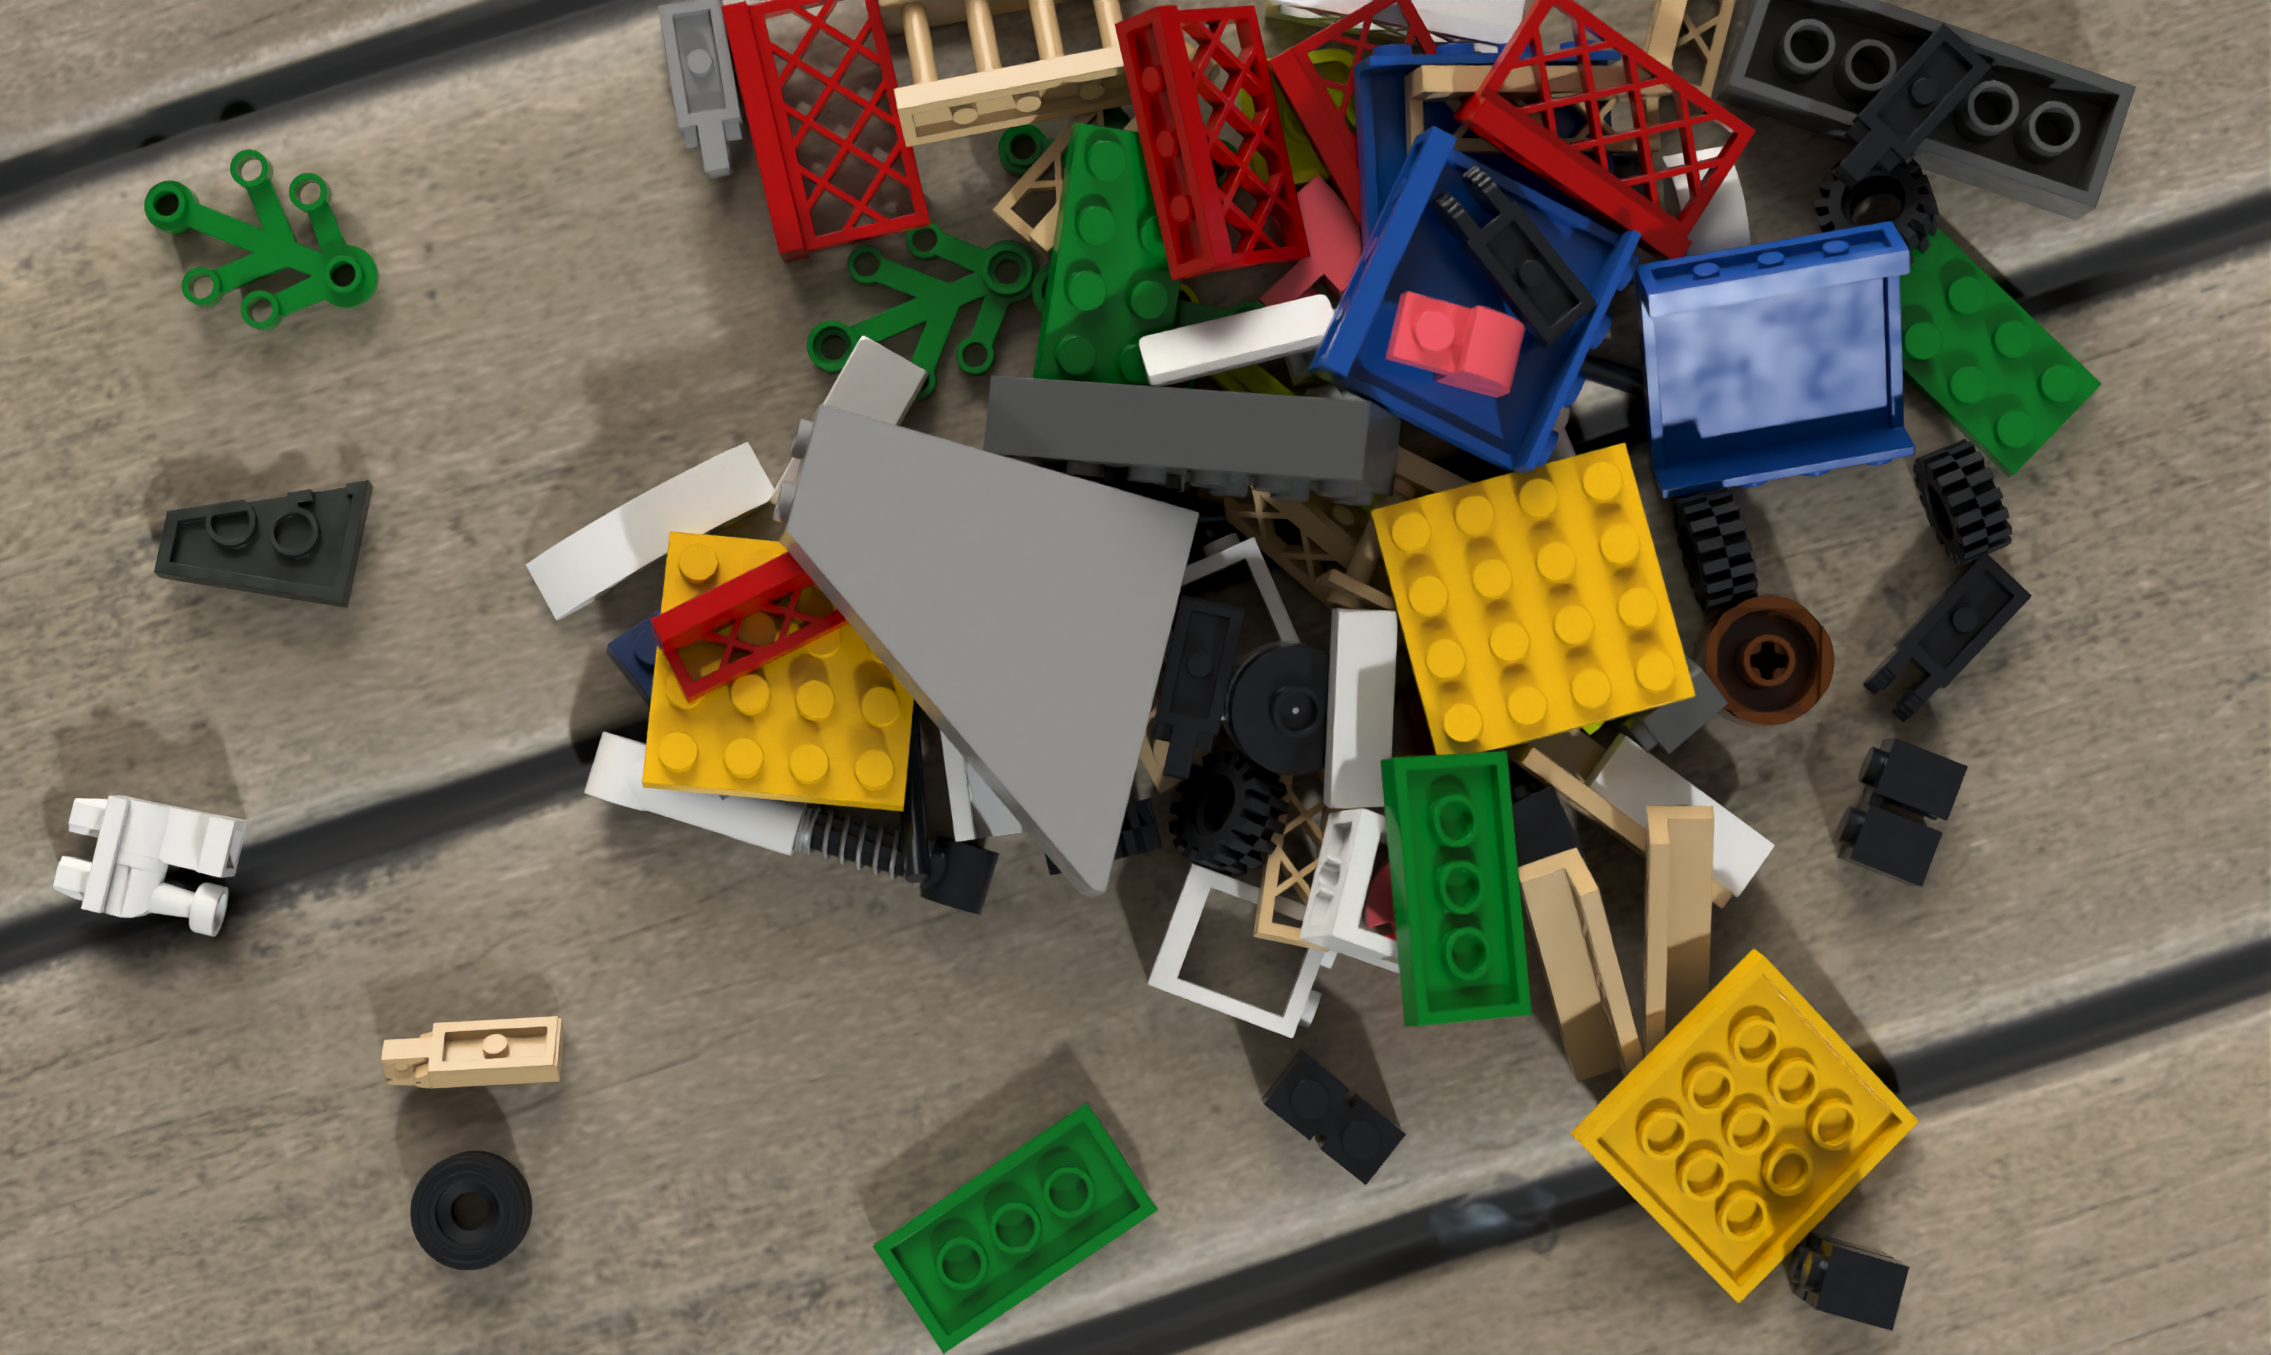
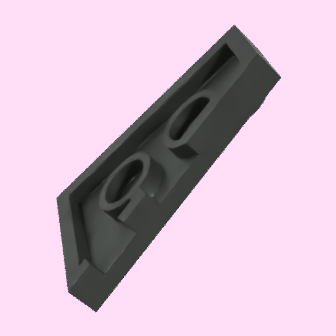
[154,480,373,608]

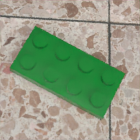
[1033,122,1181,387]
[1900,228,2102,477]
[1380,751,1532,1027]
[873,1101,1158,1354]

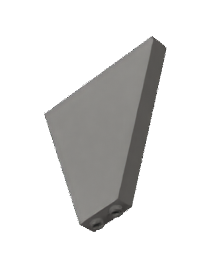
[773,404,1199,897]

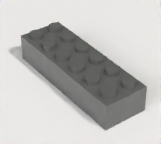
[1716,0,2136,220]
[983,376,1401,506]

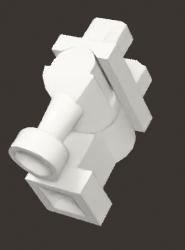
[53,795,248,937]

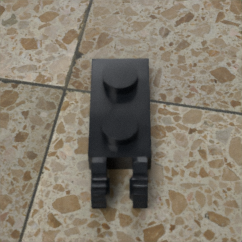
[1431,166,1597,348]
[1863,554,2032,722]

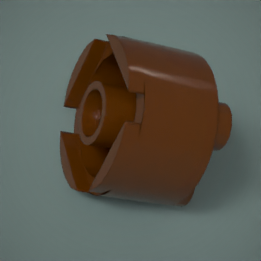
[1693,596,1834,727]

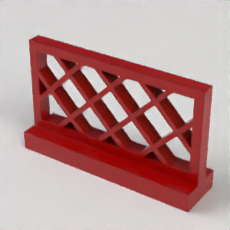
[721,0,931,264]
[1267,0,1436,236]
[1453,0,1756,261]
[1115,5,1311,280]

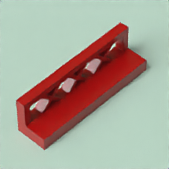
[650,552,849,703]

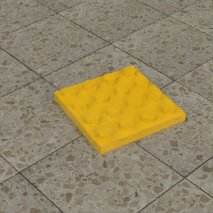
[1370,443,1696,755]
[642,531,914,811]
[1570,948,1919,1304]

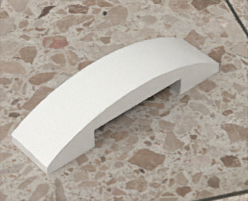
[526,442,774,621]

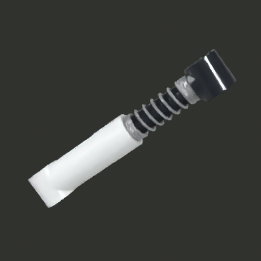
[584,731,999,915]

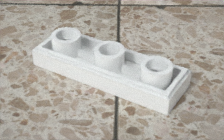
[1584,733,1775,898]

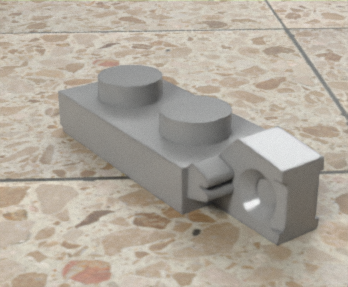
[658,0,744,179]

